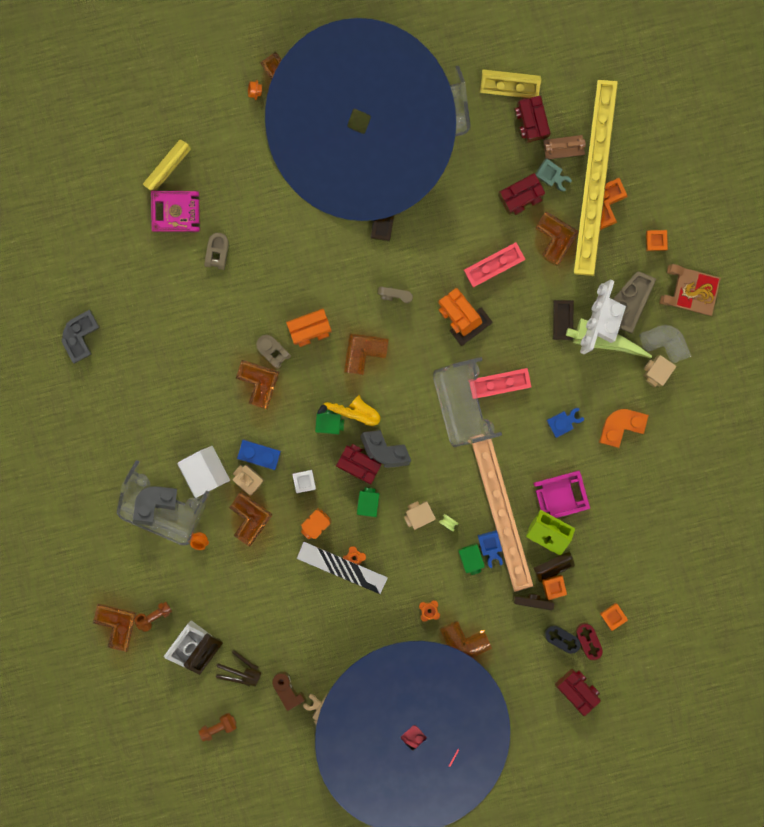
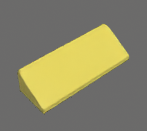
[480,70,541,98]
[143,140,191,191]

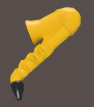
[317,395,381,426]

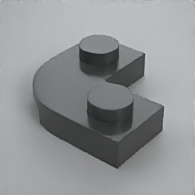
[62,310,100,364]
[361,430,411,468]
[132,486,177,525]

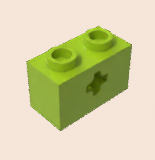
[526,510,575,556]

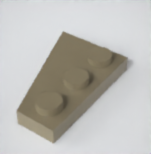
[613,271,656,334]

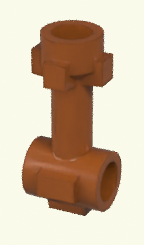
[135,602,172,632]
[198,713,237,742]

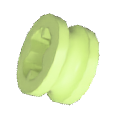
[439,514,459,532]

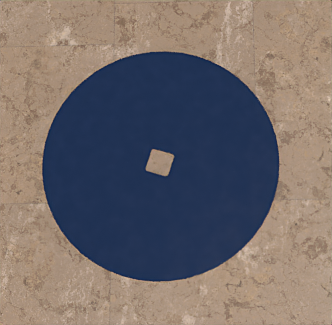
[265,18,457,221]
[315,641,510,827]

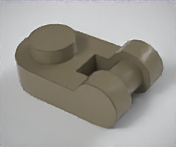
[204,233,229,270]
[377,287,413,303]
[256,335,291,370]

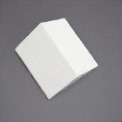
[177,446,230,498]
[164,620,212,667]

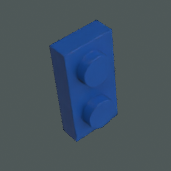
[237,440,281,470]

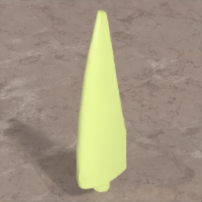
[566,318,652,359]

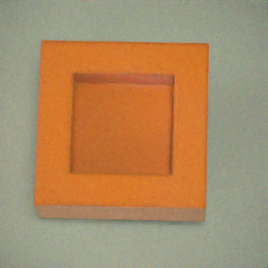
[646,230,668,251]
[542,575,567,600]
[600,603,628,631]

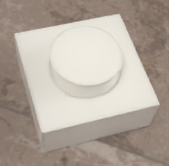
[292,470,316,493]

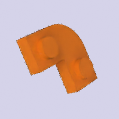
[600,178,628,230]
[599,409,649,448]

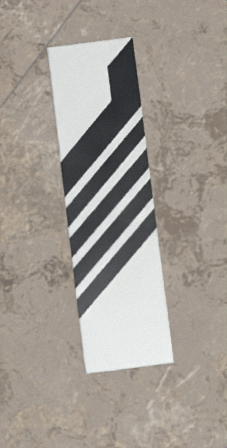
[297,542,388,594]

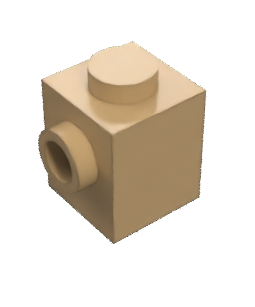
[643,355,677,387]
[404,501,436,530]

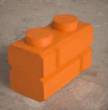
[438,288,482,336]
[286,308,332,347]
[301,508,332,539]

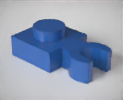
[546,408,584,438]
[478,530,503,568]

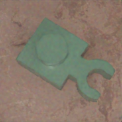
[535,159,572,191]

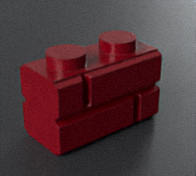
[514,95,551,143]
[498,173,545,215]
[336,444,382,485]
[555,669,601,717]

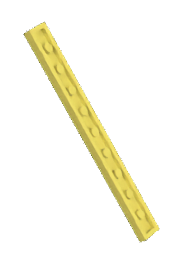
[574,80,618,276]

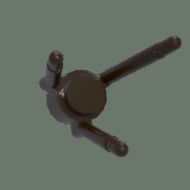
[216,650,262,687]

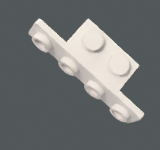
[580,279,626,354]

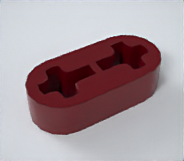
[576,623,603,660]

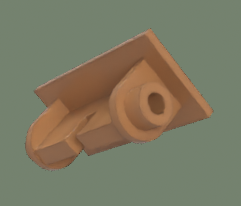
[543,135,586,160]

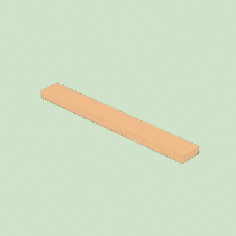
[471,434,533,592]

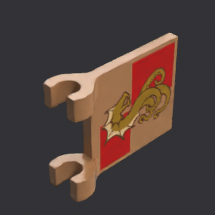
[659,264,721,316]

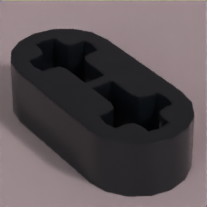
[544,625,580,654]

